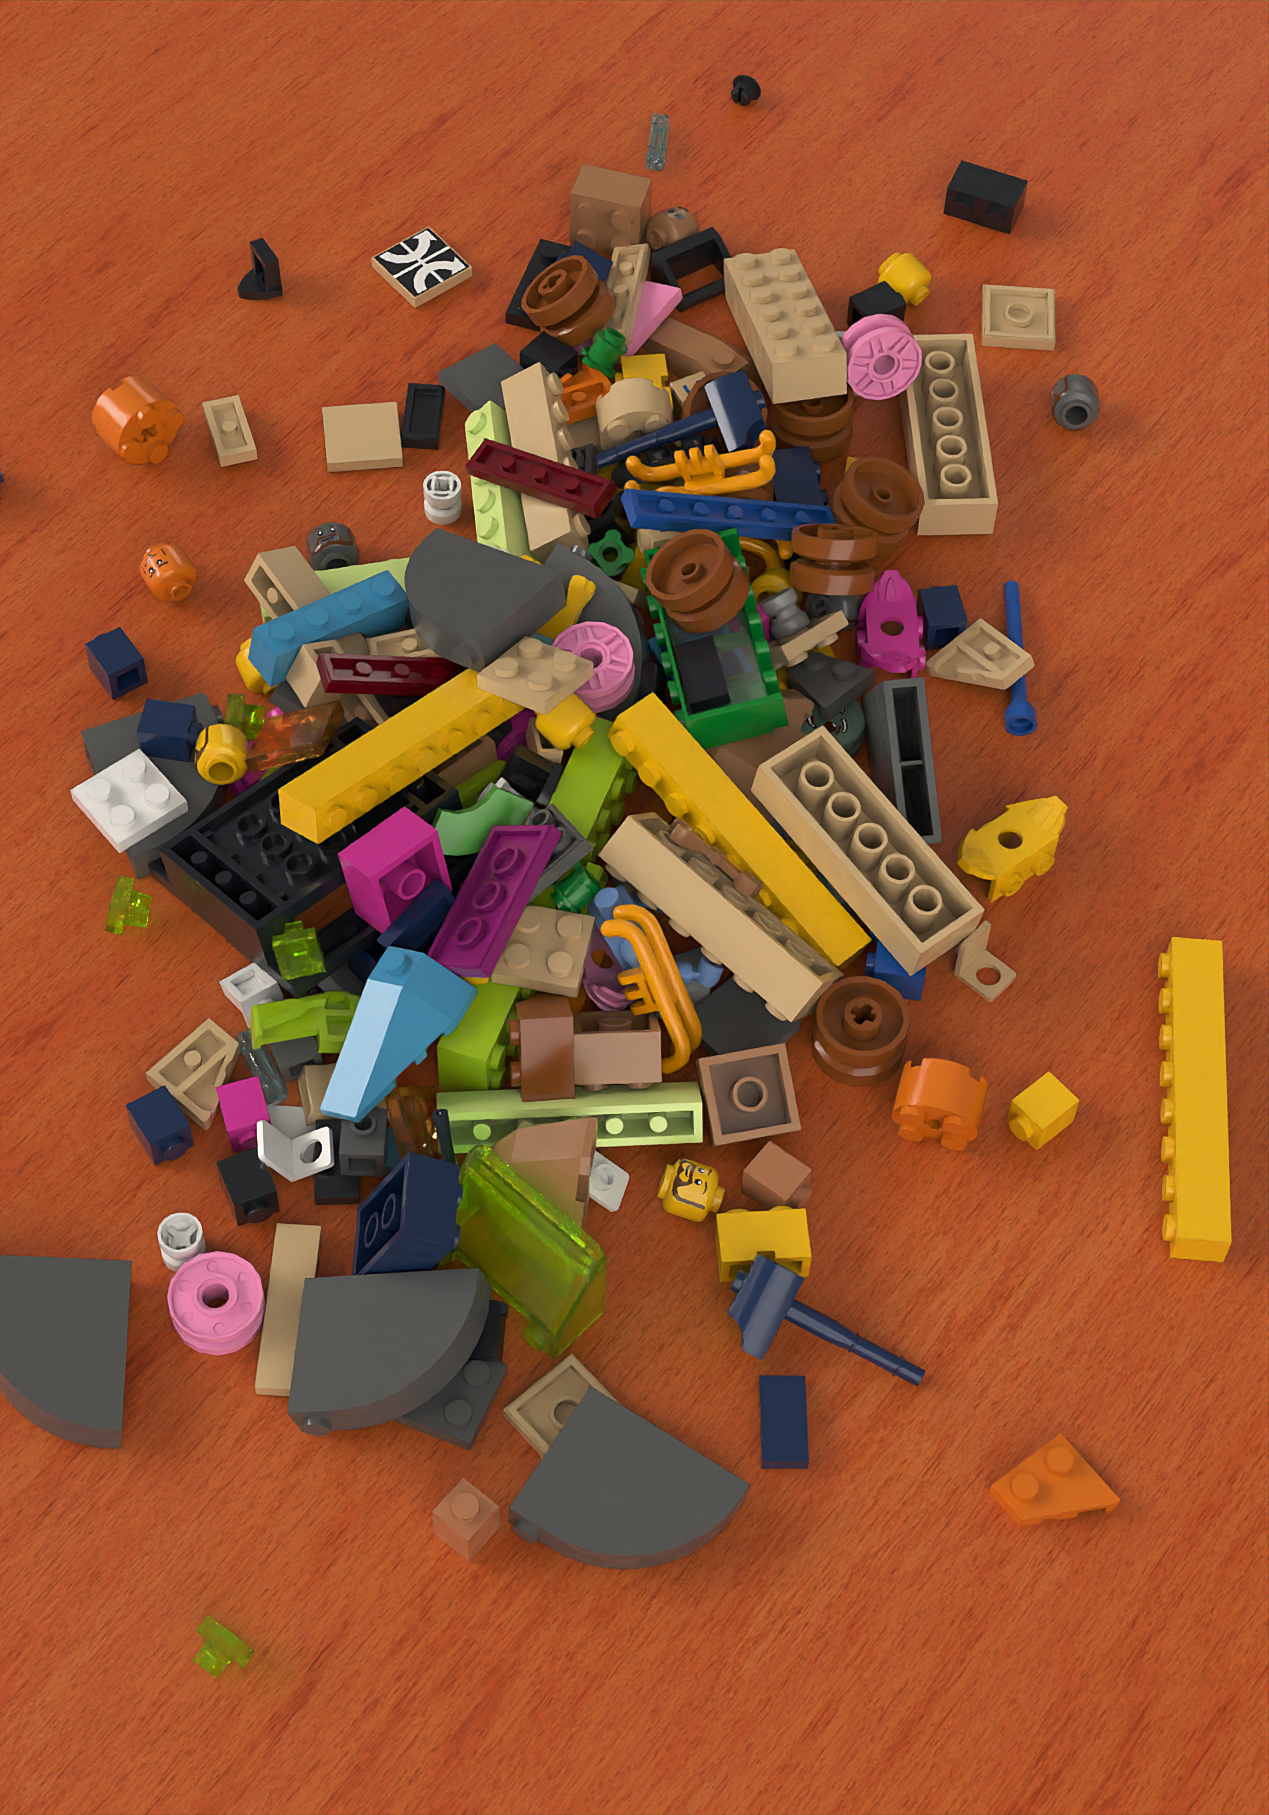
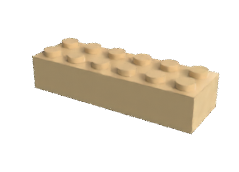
[724,248,847,404]
[899,334,998,535]
[751,725,985,976]
[598,812,844,1022]

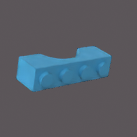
[248,570,408,687]

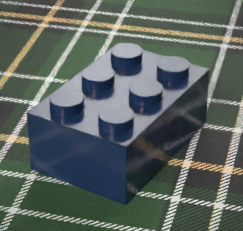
[352,1152,463,1275]

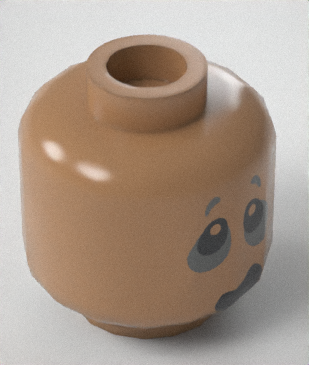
[646,206,699,252]

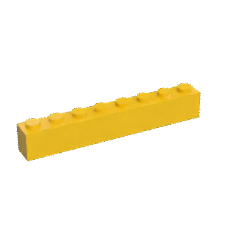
[278,668,526,844]
[606,692,872,971]
[1158,937,1232,1262]

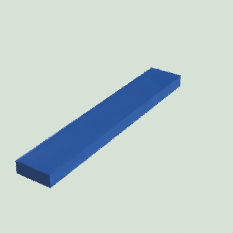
[621,489,837,541]

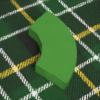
[431,785,534,856]

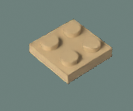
[745,610,849,670]
[477,636,593,715]
[492,904,595,998]

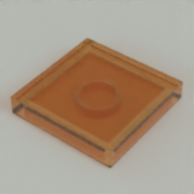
[244,700,345,772]

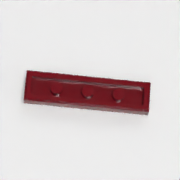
[465,438,617,519]
[316,653,468,696]

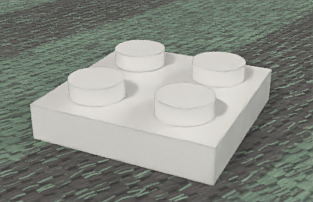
[70,748,188,853]

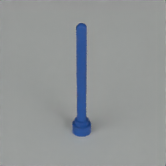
[1004,580,1037,736]

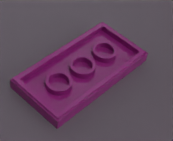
[427,825,562,978]

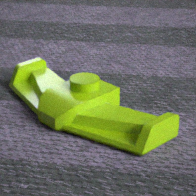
[250,991,427,1053]

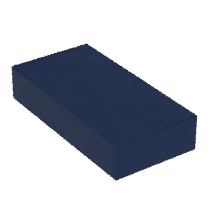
[377,878,455,952]
[758,1375,809,1469]

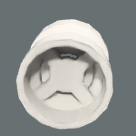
[423,471,462,525]
[157,1212,207,1272]

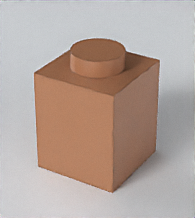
[741,1140,813,1211]
[432,1478,500,1562]

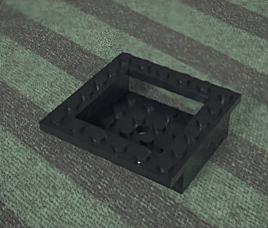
[148,716,479,998]

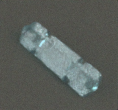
[645,113,670,171]
[236,1028,289,1105]

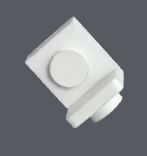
[219,963,284,1031]

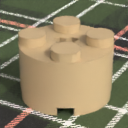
[595,378,674,466]

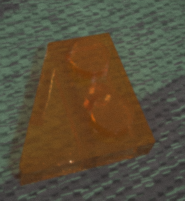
[384,1085,439,1160]

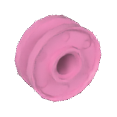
[840,314,922,400]
[551,621,636,713]
[167,1251,266,1356]

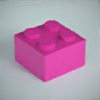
[338,806,453,934]

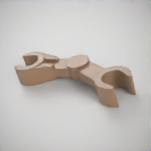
[667,818,764,899]

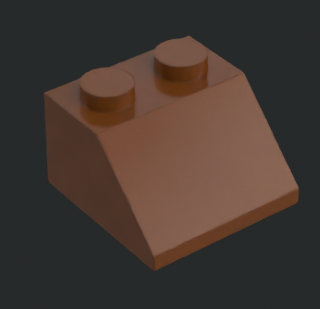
[508,992,575,1102]

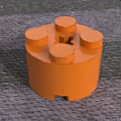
[91,375,184,465]
[892,1058,988,1151]

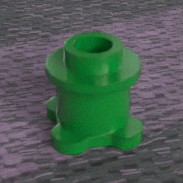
[581,327,628,378]
[587,530,634,577]
[550,860,601,914]

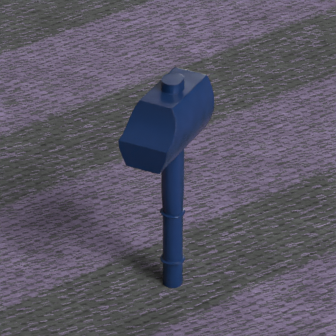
[594,371,767,469]
[727,1253,925,1386]

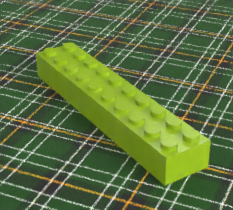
[437,717,639,1092]

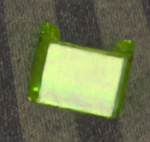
[439,1143,606,1359]

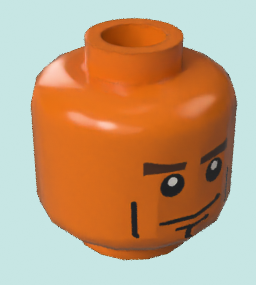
[139,543,198,602]

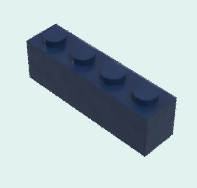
[771,446,828,571]

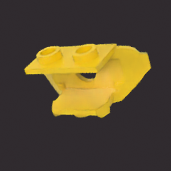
[957,796,1068,903]

